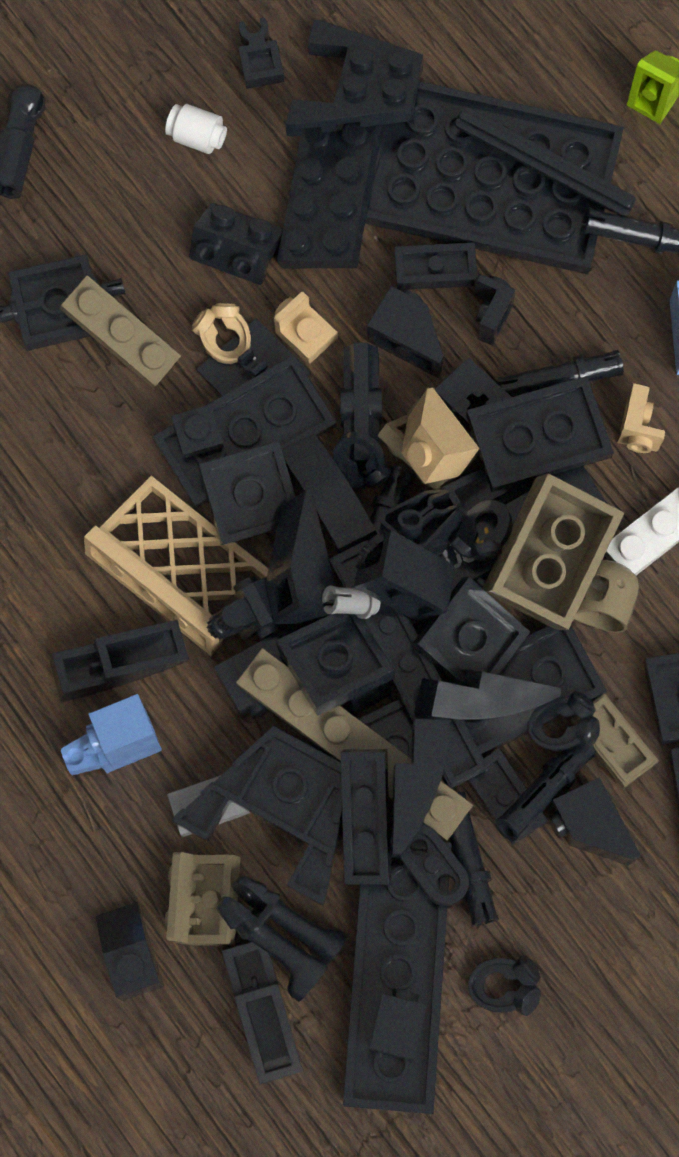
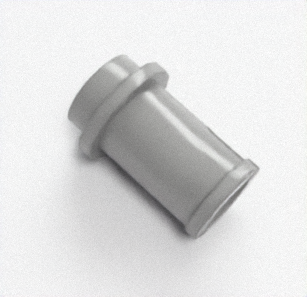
[322,586,381,619]

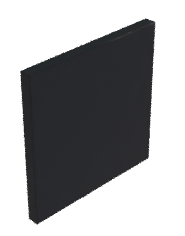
[197,318,311,396]

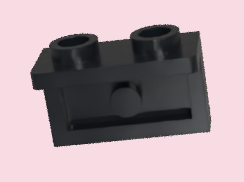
[189,203,283,285]

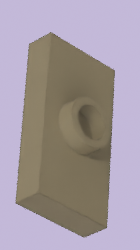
[569,693,659,789]

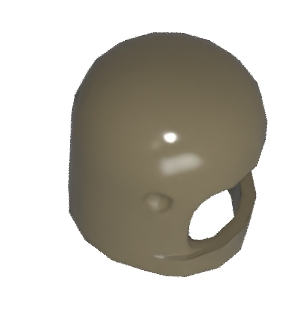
[574,560,639,633]

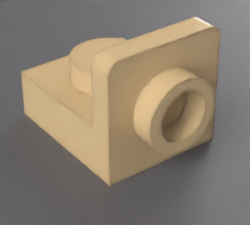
[274,291,338,365]
[617,383,665,453]

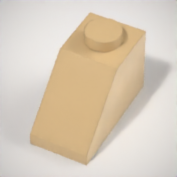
[401,388,480,484]

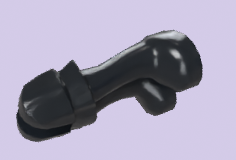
[216,874,348,1002]

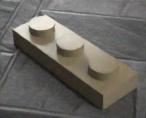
[59,275,181,389]

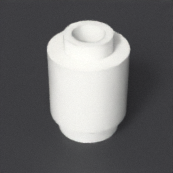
[165,104,227,154]

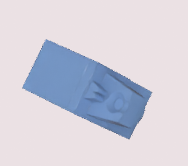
[61,694,162,775]

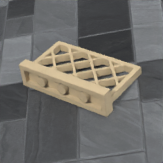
[84,476,268,656]

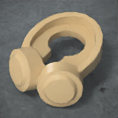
[191,303,251,364]

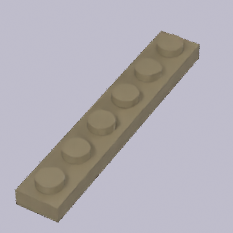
[236,648,473,841]

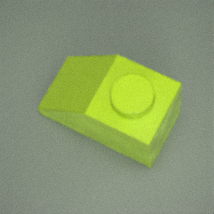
[627,50,679,124]

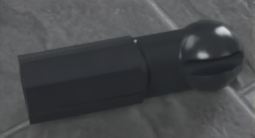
[0,84,46,199]

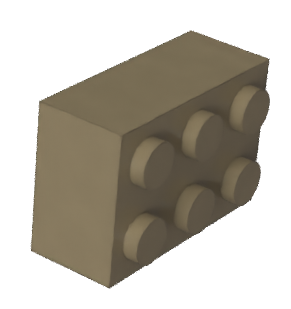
[482,473,624,630]

